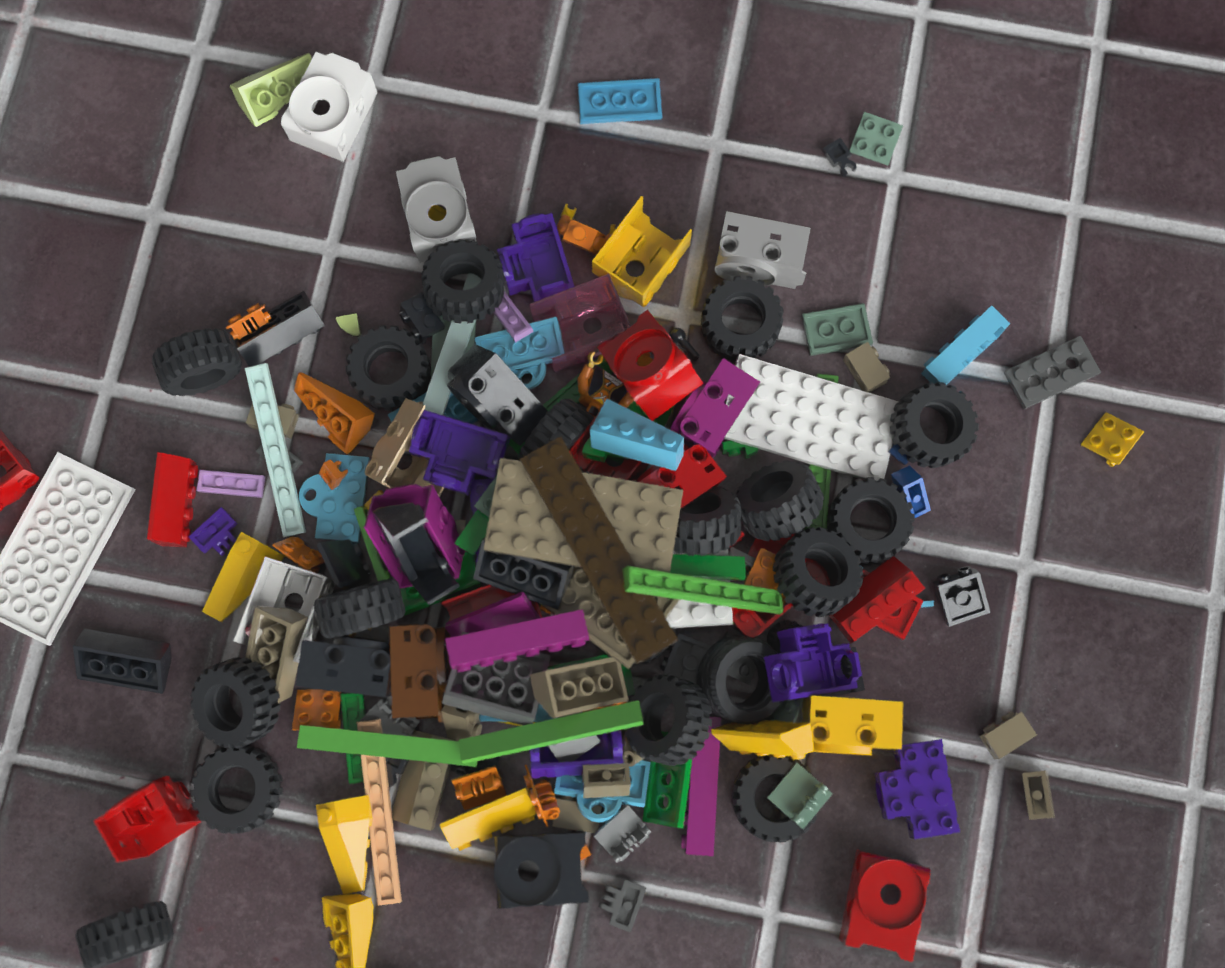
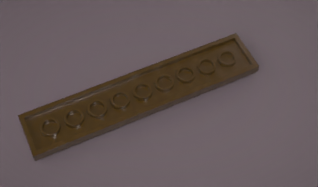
[520,436,678,664]

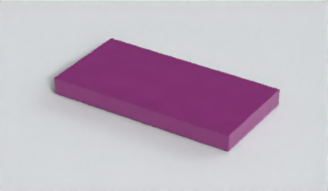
[445,592,541,637]

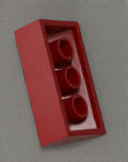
[147,452,198,547]
[830,556,926,644]

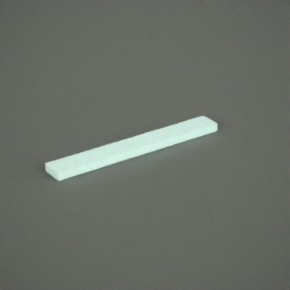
[423,273,482,415]
[245,363,306,537]

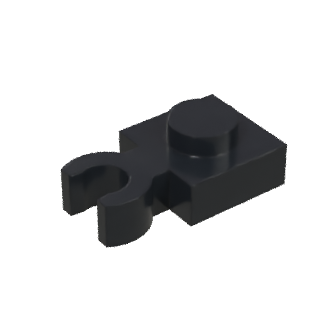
[822,138,857,177]
[385,757,409,787]

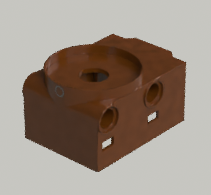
[390,625,451,723]

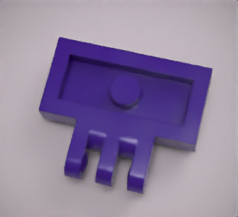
[189,507,238,556]

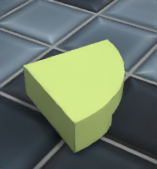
[336,313,361,336]

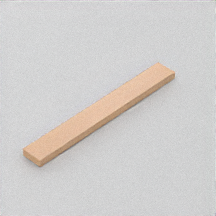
[357,719,402,905]

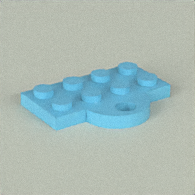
[475,317,567,390]
[299,453,370,543]
[554,761,650,822]

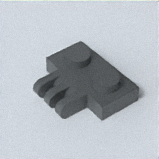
[598,879,646,933]

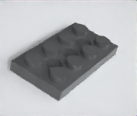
[1004,336,1101,410]

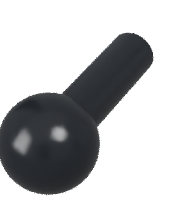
[669,328,700,361]

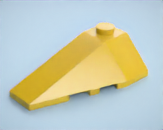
[202,532,285,622]
[316,795,372,894]
[322,894,373,968]

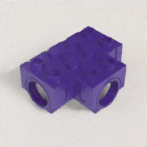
[497,213,576,309]
[409,410,510,495]
[764,623,862,703]
[530,730,623,778]
[874,739,960,839]

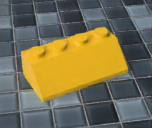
[711,720,814,759]
[440,788,536,851]

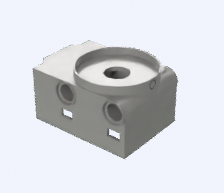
[396,156,477,263]
[715,211,811,289]

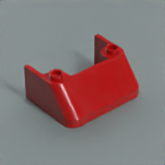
[728,531,793,638]

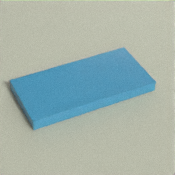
[578,78,662,124]

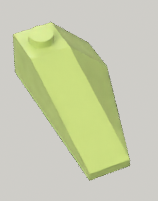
[230,53,312,127]

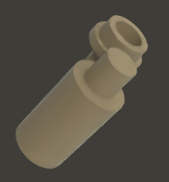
[621,728,644,767]

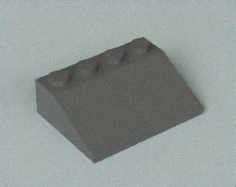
[442,632,551,726]

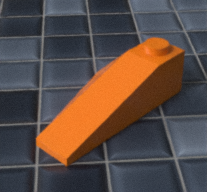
[294,372,375,454]

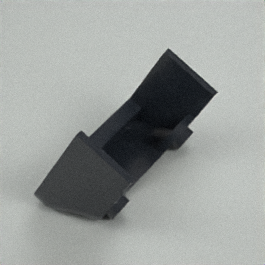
[372,502,460,605]

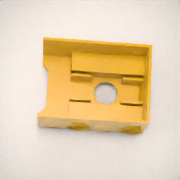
[592,196,692,308]
[802,696,903,755]

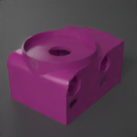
[670,358,760,459]
[364,484,465,588]

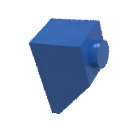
[891,465,931,518]

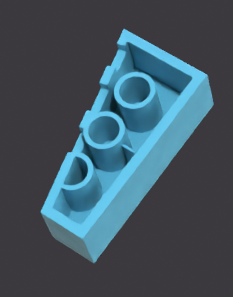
[921,306,1010,385]
[590,399,684,471]

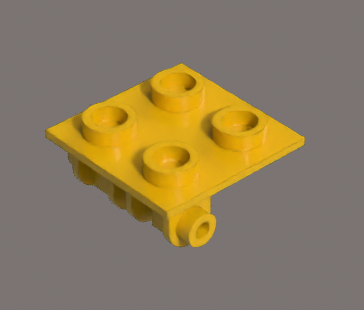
[1081,412,1144,467]

